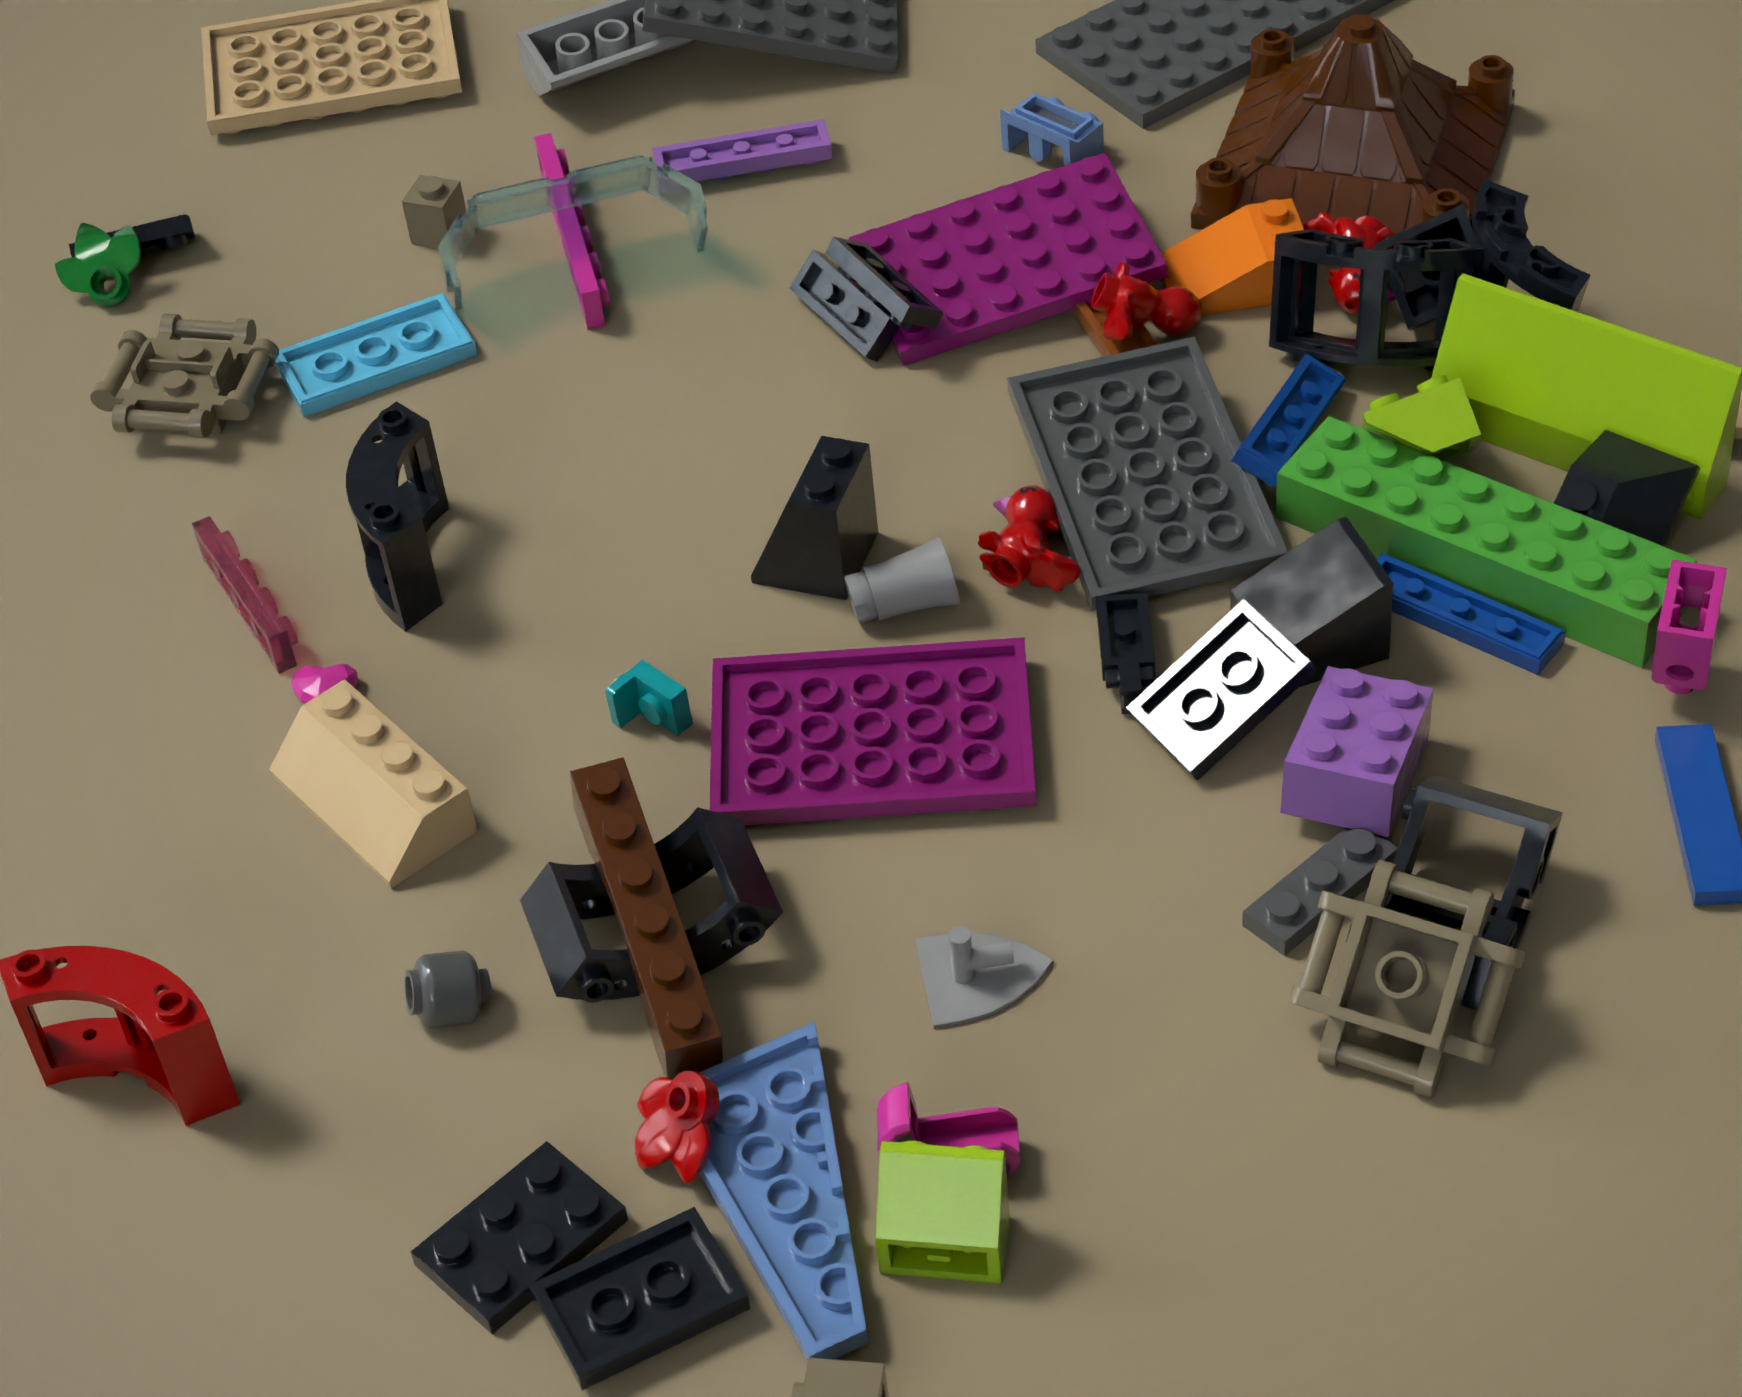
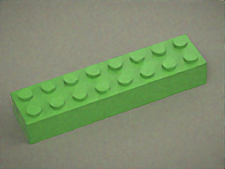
[1276,416,1697,668]

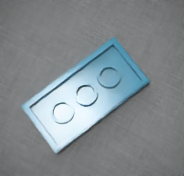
[275,293,478,417]

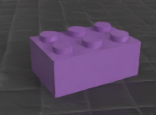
[1280,666,1434,837]

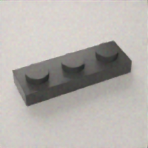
[1242,828,1398,956]

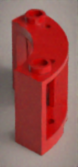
[0,946,241,1126]

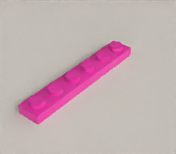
[534,133,610,330]

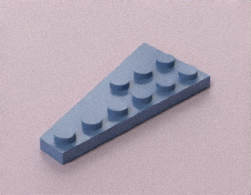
[700,1022,868,1361]

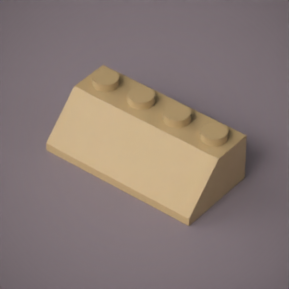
[269,679,478,889]

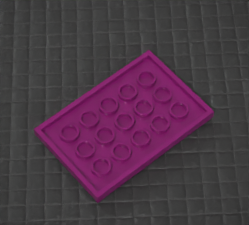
[848,152,1168,366]
[710,637,1037,825]

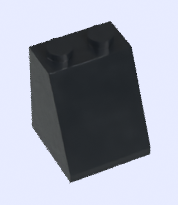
[751,436,879,600]
[1227,516,1393,687]

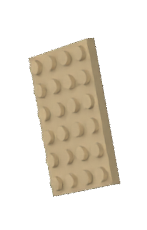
[201,0,463,135]

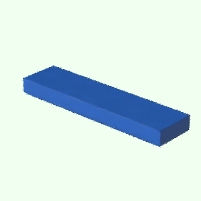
[1231,354,1347,487]
[1377,553,1566,675]
[1655,724,1742,906]

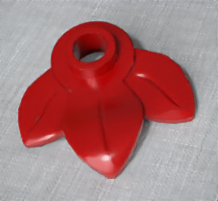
[635,1071,720,1184]

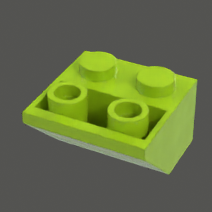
[1362,375,1481,461]
[875,1141,1010,1284]

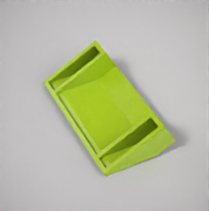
[1431,273,1742,520]

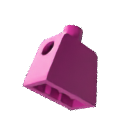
[1651,560,1727,694]

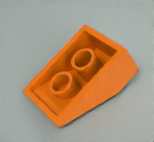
[1161,198,1304,316]

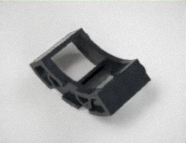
[1470,179,1591,312]
[1269,229,1483,372]
[346,401,449,632]
[1346,775,1563,1010]
[520,807,783,1003]

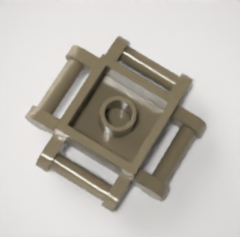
[90,313,279,438]
[1288,859,1526,1098]

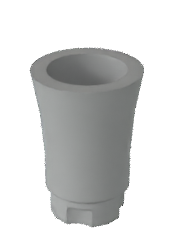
[844,536,960,624]

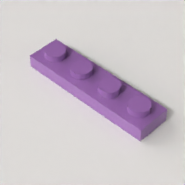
[652,119,833,188]

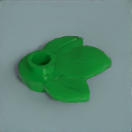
[55,223,141,307]

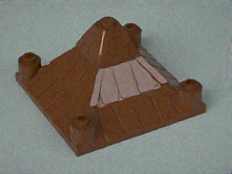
[1191,14,1515,234]

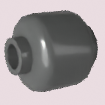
[404,951,491,1028]

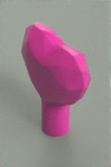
[291,664,358,704]

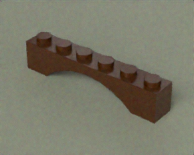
[570,757,723,1079]

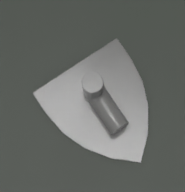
[915,926,1054,1029]

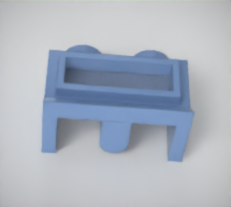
[1000,93,1104,166]

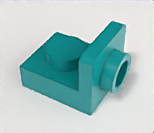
[605,660,693,736]

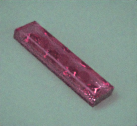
[192,516,298,674]

